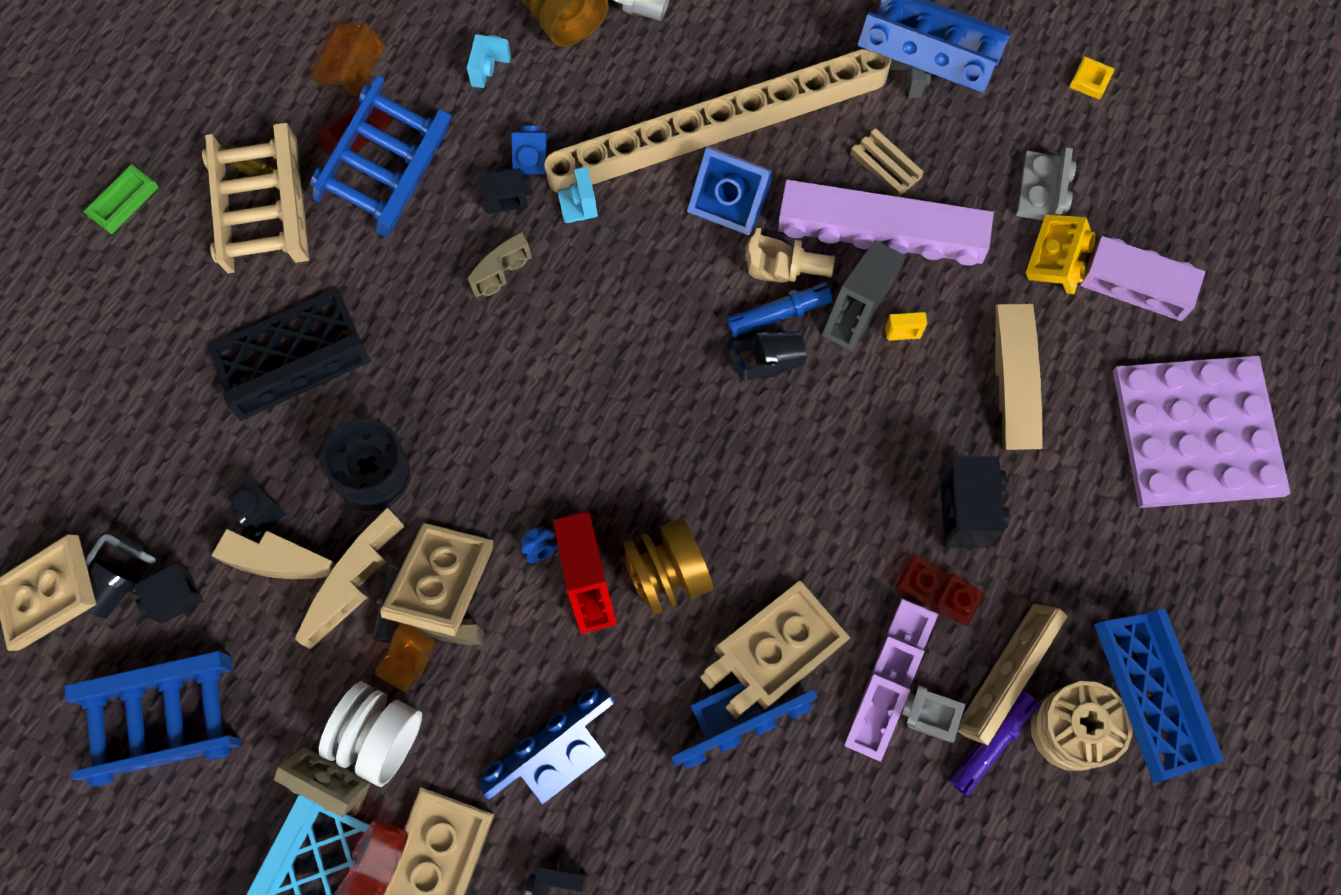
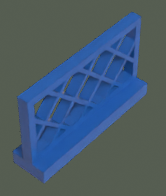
[1094,609,1224,783]

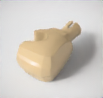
[745,228,835,283]

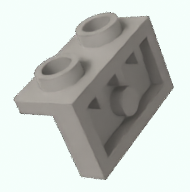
[1016,147,1076,221]

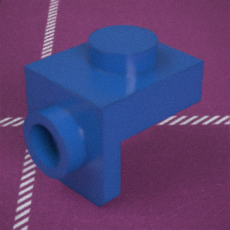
[511,126,549,174]

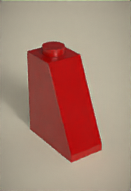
[553,511,617,634]

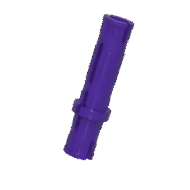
[947,690,1040,797]

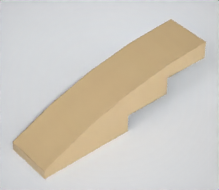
[995,304,1042,450]
[295,508,405,649]

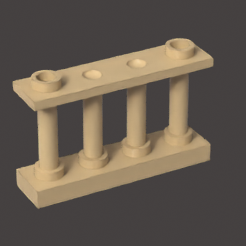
[202,123,309,273]

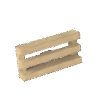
[850,128,924,197]

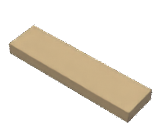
[958,603,1068,745]

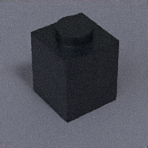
[134,563,204,624]

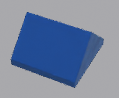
[687,146,772,236]

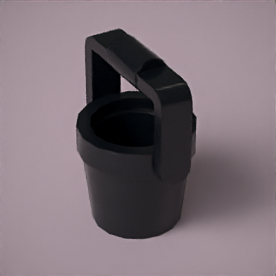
[726,331,807,381]
[85,532,156,619]

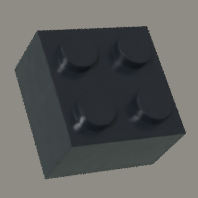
[939,456,1010,548]

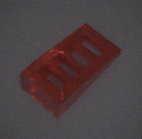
[317,104,392,165]

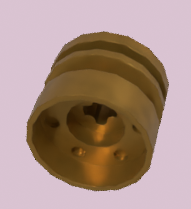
[522,0,609,47]
[623,517,714,616]

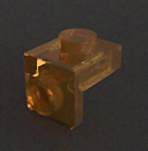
[375,623,436,692]

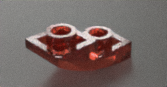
[895,555,985,626]
[334,820,409,895]

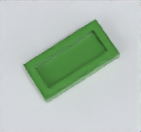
[83,164,159,235]

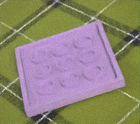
[1113,356,1291,508]

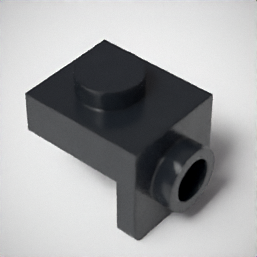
[525,861,588,895]

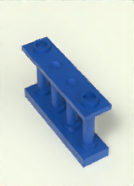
[858,0,1012,93]
[310,75,452,238]
[65,651,242,787]

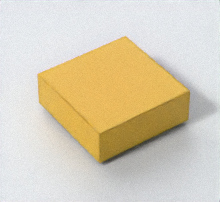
[1069,56,1115,100]
[885,312,927,341]

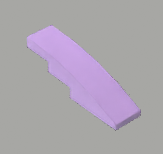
[844,598,938,762]

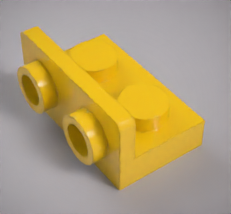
[1026,214,1095,294]

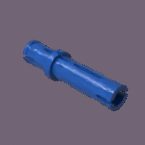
[726,282,833,338]

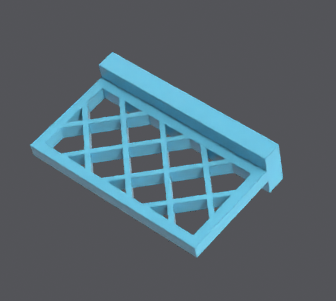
[247,794,388,895]

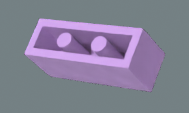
[1080,236,1206,321]

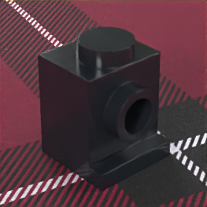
[479,168,533,214]
[227,477,286,538]

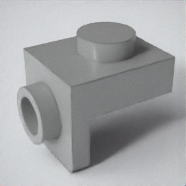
[903,685,965,744]

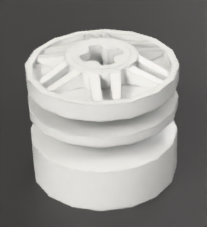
[319,681,422,787]

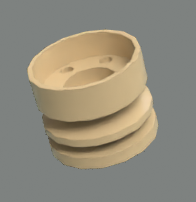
[1031,681,1133,771]

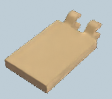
[700,581,850,720]

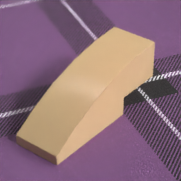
[211,529,336,579]

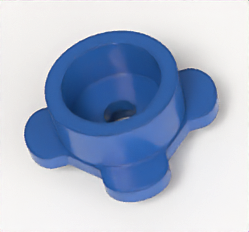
[521,527,558,563]

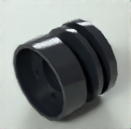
[322,418,410,511]

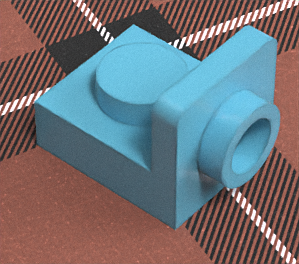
[467,34,511,88]
[558,167,598,223]

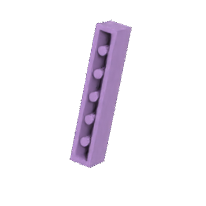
[778,180,994,265]

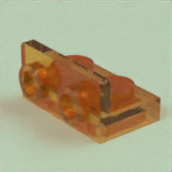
[311,23,385,97]

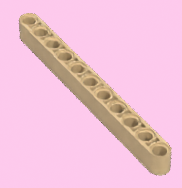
[545,48,892,193]

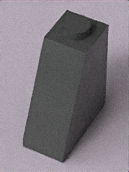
[822,240,906,352]

